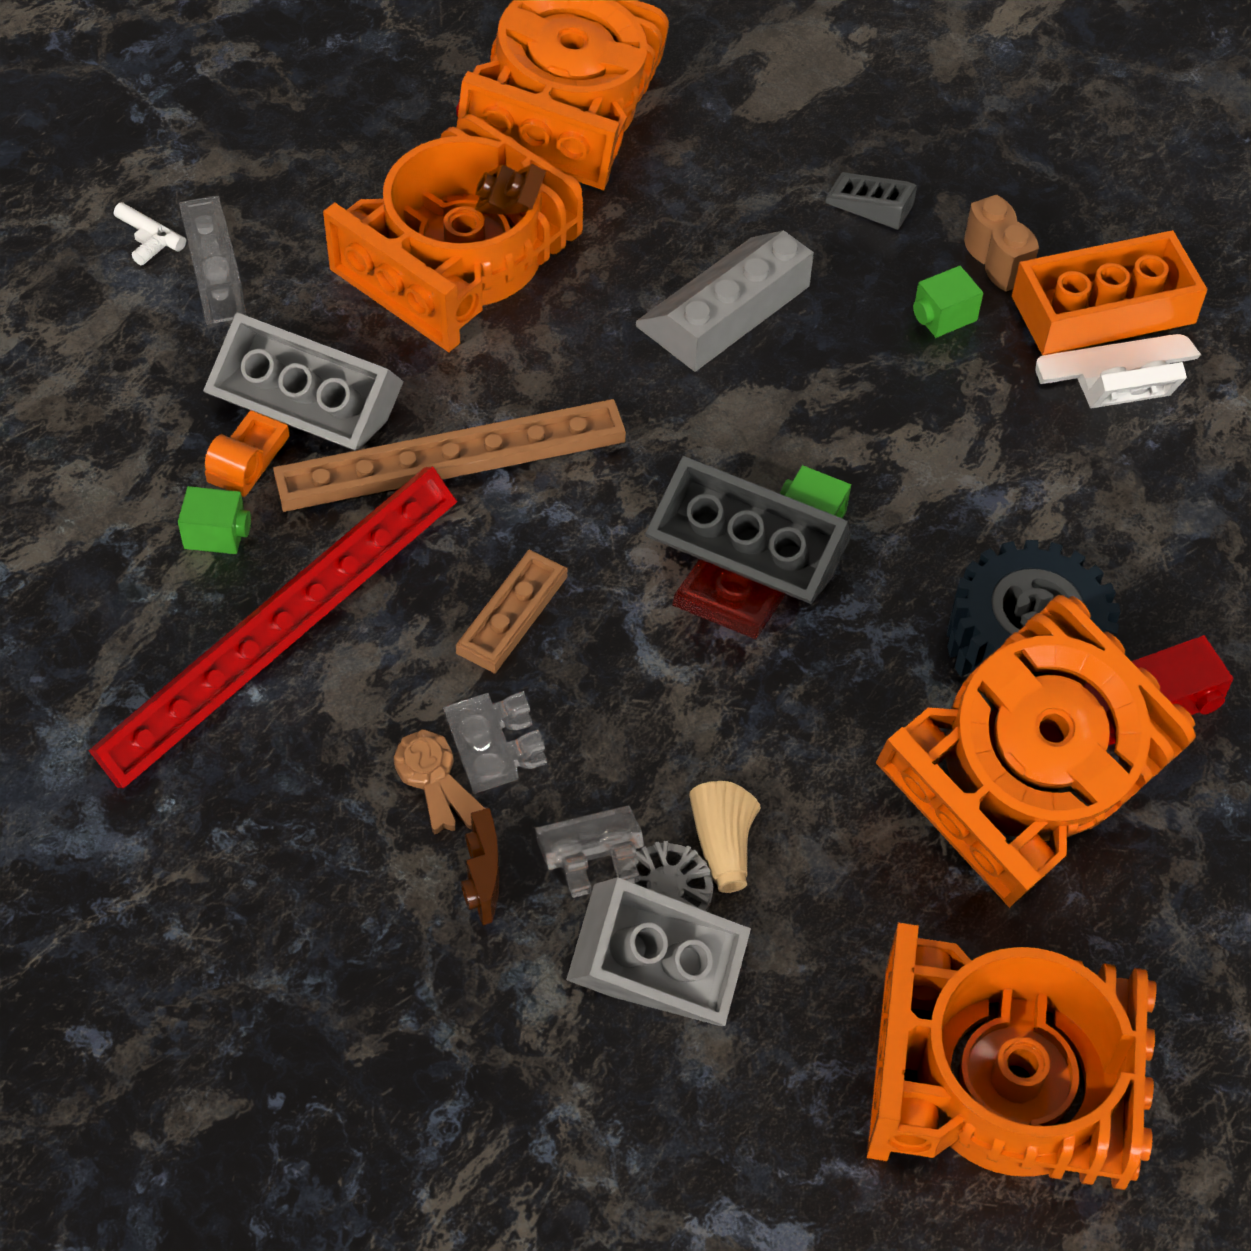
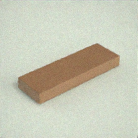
[456,549,567,674]

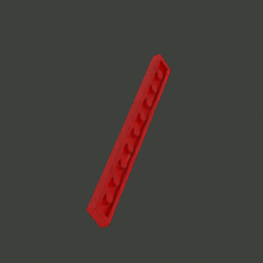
[88,466,457,788]

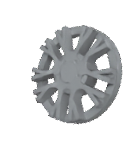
[621,841,713,911]

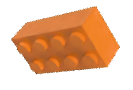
[1012,230,1208,355]

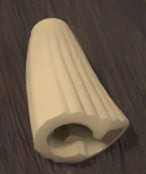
[689,781,761,893]

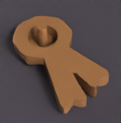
[394,729,485,835]

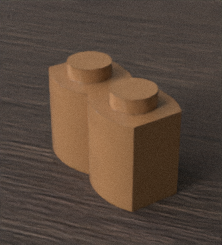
[964,195,1039,291]

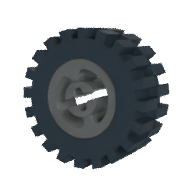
[947,540,1120,693]

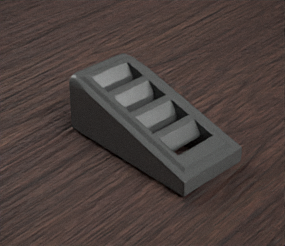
[825,172,917,230]

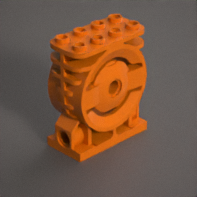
[457,0,669,190]
[323,114,583,352]
[876,595,1196,908]
[867,923,1156,1190]

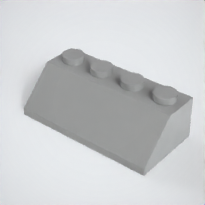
[636,230,814,372]
[203,312,404,451]

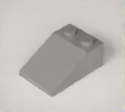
[566,877,751,1026]

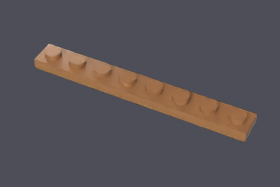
[273,399,626,512]

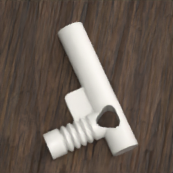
[114,202,186,265]

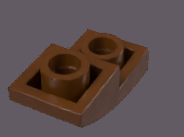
[475,164,546,214]
[461,808,499,925]

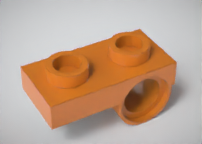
[205,410,290,498]

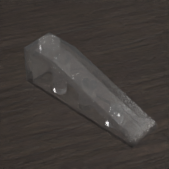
[179,195,247,325]

